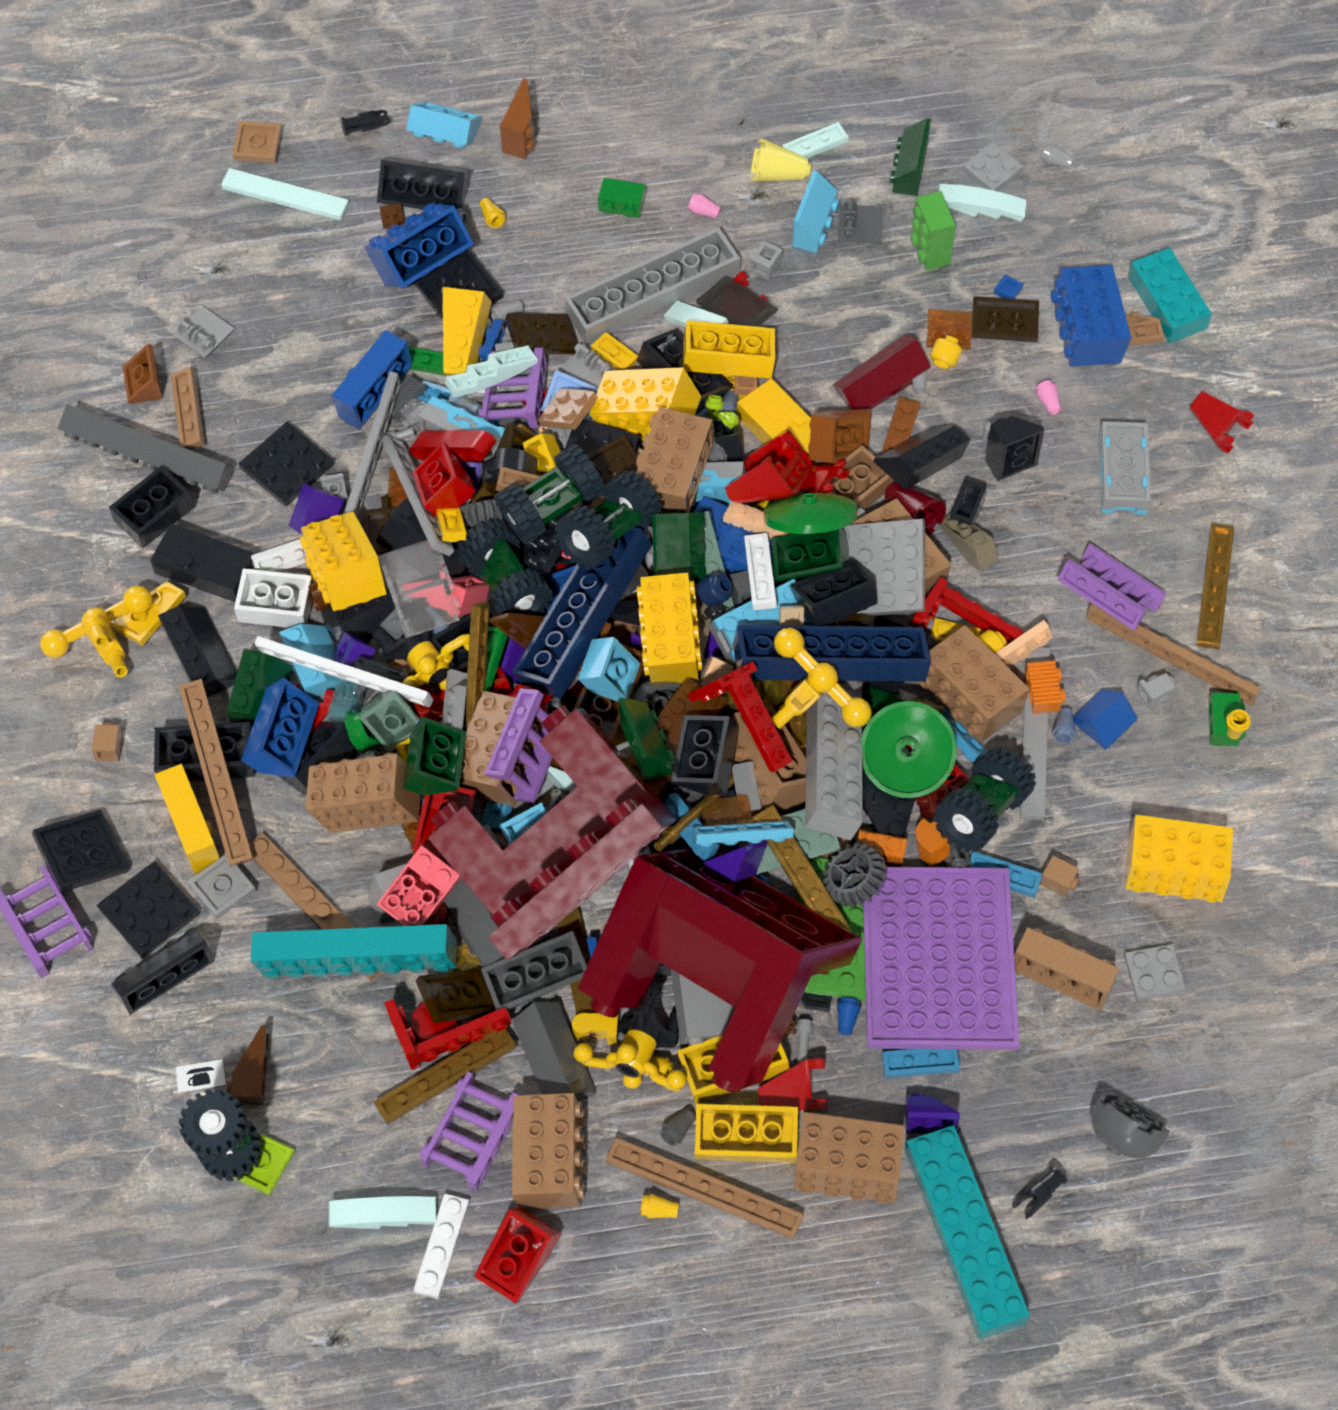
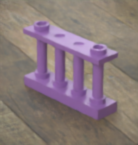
[479,348,547,428]
[1057,543,1167,631]
[485,688,552,803]
[0,864,93,979]
[420,1072,520,1192]

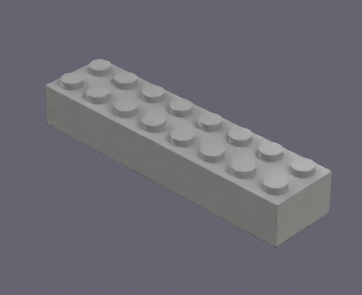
[565,227,740,344]
[805,681,862,840]

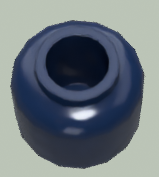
[697,573,732,607]

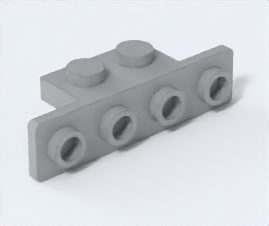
[442,669,467,731]

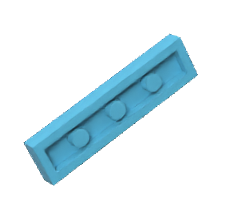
[691,821,793,847]

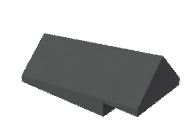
[443,879,505,967]
[512,1002,596,1101]

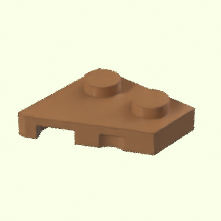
[1125,312,1164,346]

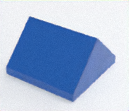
[1073,689,1138,750]

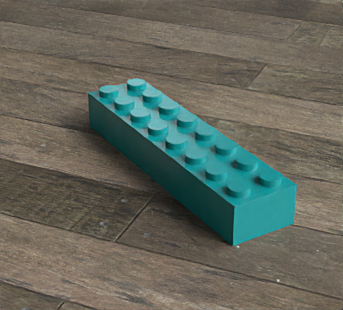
[250,924,457,979]
[905,1125,1030,1340]

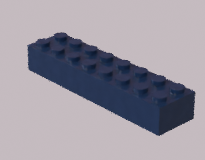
[512,527,652,699]
[733,625,931,682]

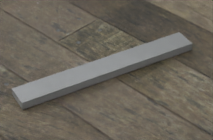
[344,371,401,519]
[382,435,454,556]
[1020,647,1050,821]

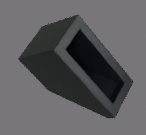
[950,479,987,525]

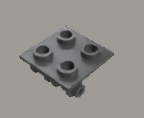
[838,198,882,244]

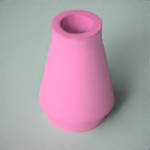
[688,193,721,219]
[1036,380,1062,415]

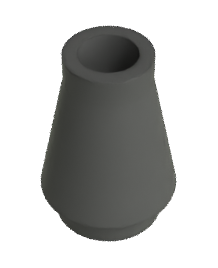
[660,1109,696,1146]

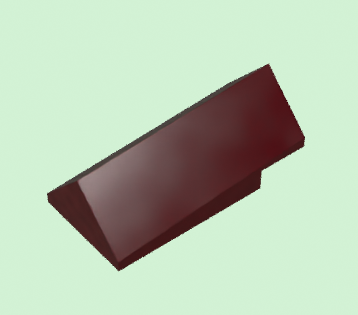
[832,334,931,410]

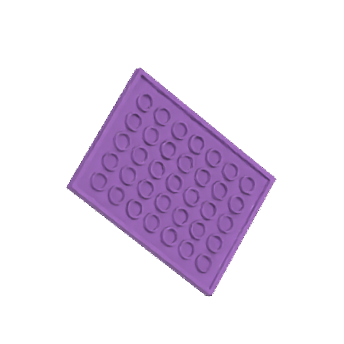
[863,867,1020,1050]

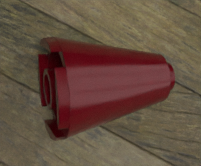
[884,482,946,537]

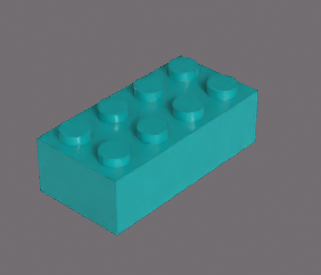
[1128,248,1212,344]

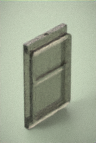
[696,276,777,327]

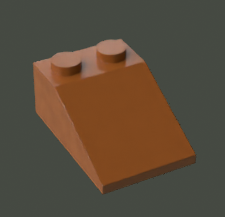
[500,78,535,159]
[808,409,871,463]

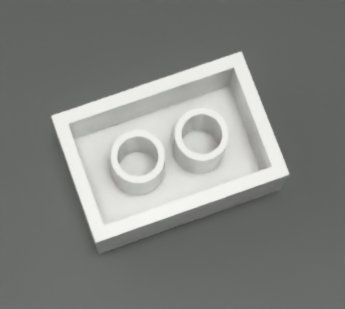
[234,569,313,628]

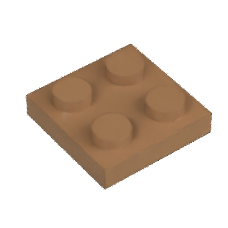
[233,121,282,163]
[538,388,598,430]

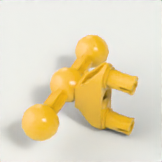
[40,585,152,678]
[771,628,872,729]

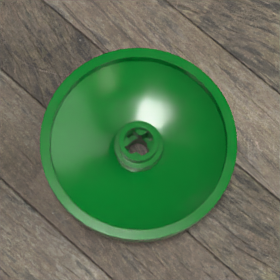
[764,493,857,534]
[860,701,957,798]

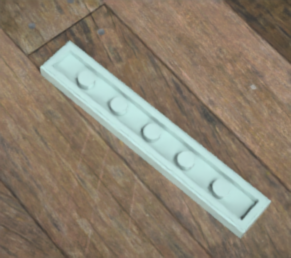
[221,168,349,221]

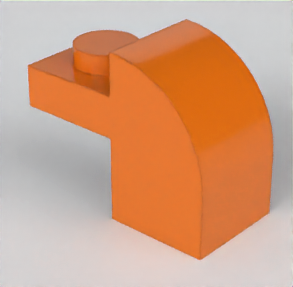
[915,818,950,867]

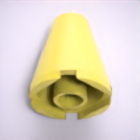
[751,138,811,182]

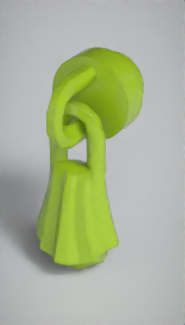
[705,395,739,429]

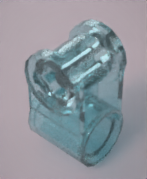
[327,679,358,726]

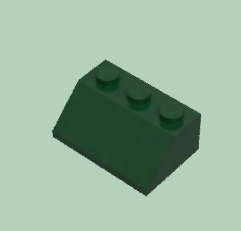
[889,118,931,196]
[652,513,706,584]
[772,529,848,582]
[227,649,293,727]
[862,686,946,718]
[618,697,675,782]
[403,716,466,796]

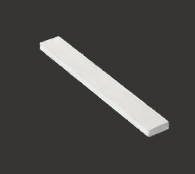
[255,636,433,707]

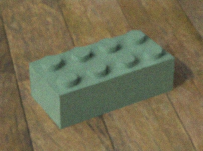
[737,809,841,876]

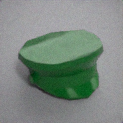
[345,710,381,753]

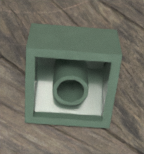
[359,691,420,752]

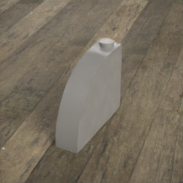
[671,969,736,1046]

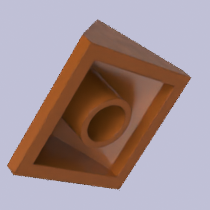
[122,344,162,404]

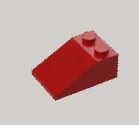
[412,441,475,516]
[412,787,476,859]
[474,1207,562,1303]

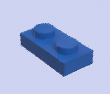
[479,319,505,362]

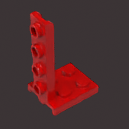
[910,577,1024,645]
[687,662,793,772]
[384,999,512,1071]

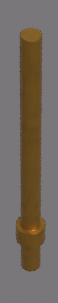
[654,773,734,851]

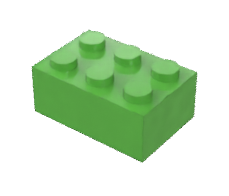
[910,191,956,270]

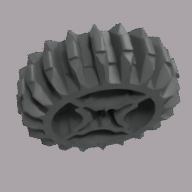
[460,500,509,531]
[823,843,888,908]

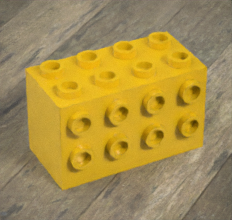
[589,368,701,440]
[299,511,386,611]
[637,573,702,684]
[1125,815,1233,903]

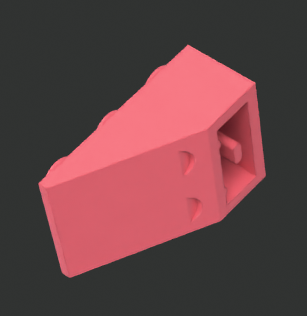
[402,576,490,617]
[376,845,462,926]

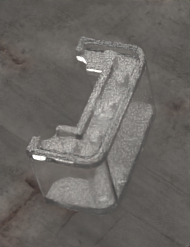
[378,540,461,638]

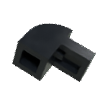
[483,448,537,484]

